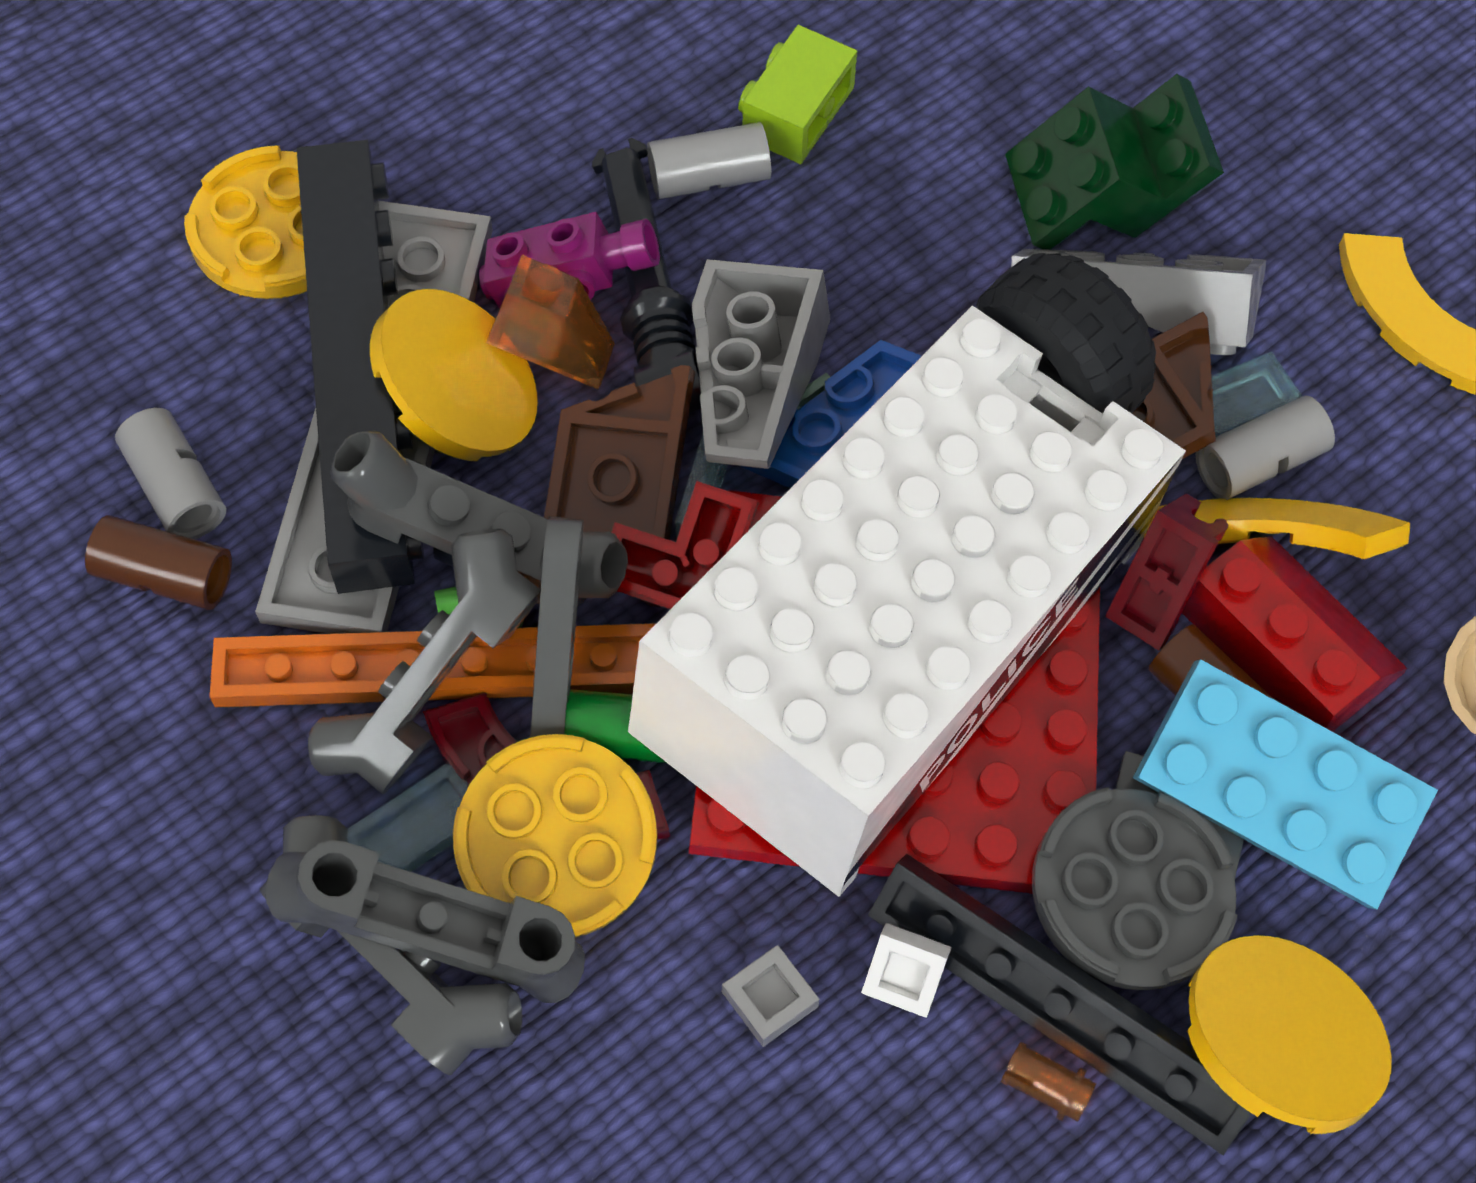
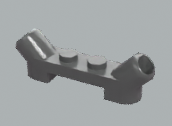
[330,430,628,607]
[308,528,541,795]
[260,815,522,1076]
[265,840,585,1003]

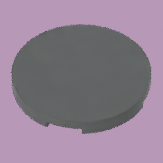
[1032,787,1238,990]

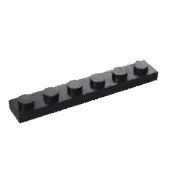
[868,854,1252,1155]

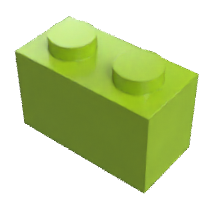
[738,25,857,164]

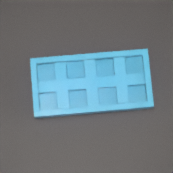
[1133,659,1438,909]

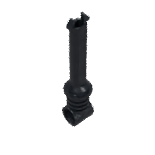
[592,138,701,413]

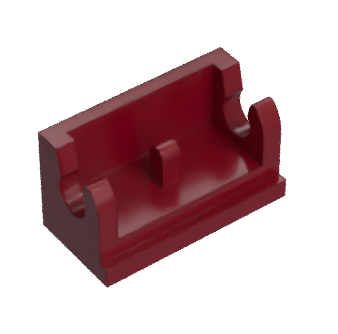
[1105,493,1228,651]

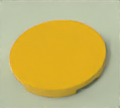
[184,145,307,299]
[370,289,538,461]
[453,734,658,937]
[1187,935,1392,1134]

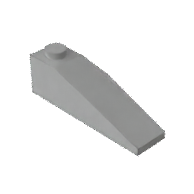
[1011,249,1266,355]
[692,259,831,469]

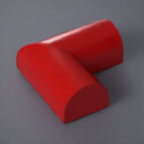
[611,481,759,609]

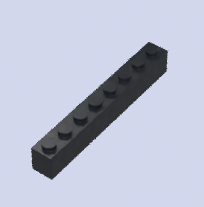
[296,140,424,594]

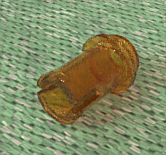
[1001,1042,1097,1122]

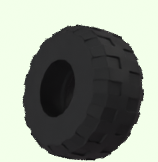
[976,253,1156,414]

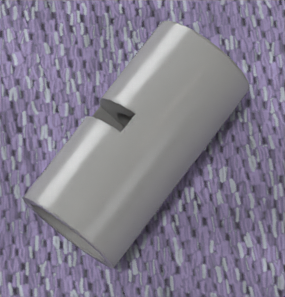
[647,122,771,200]
[1195,395,1335,500]
[115,408,226,539]

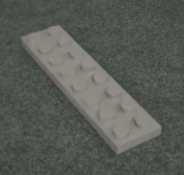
[255,201,493,634]

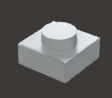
[722,945,820,1047]

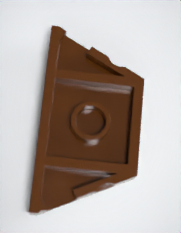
[1132,312,1216,459]
[544,365,695,607]

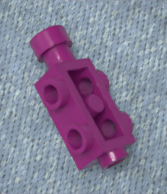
[479,212,660,316]

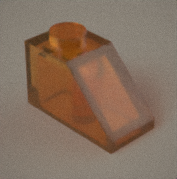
[486,255,615,390]

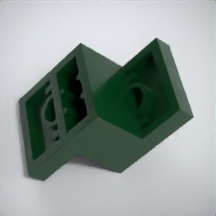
[1005,74,1224,250]

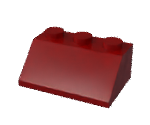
[1182,536,1407,732]

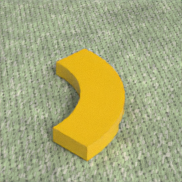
[1339,233,1476,395]
[1144,498,1410,559]

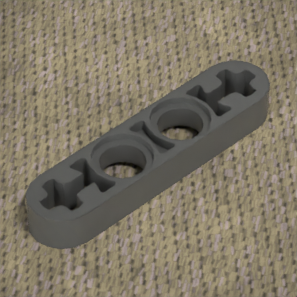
[530,516,584,738]

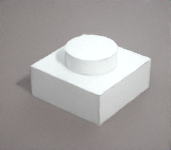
[861,923,951,1018]

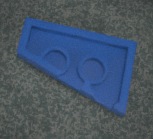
[740,340,922,488]

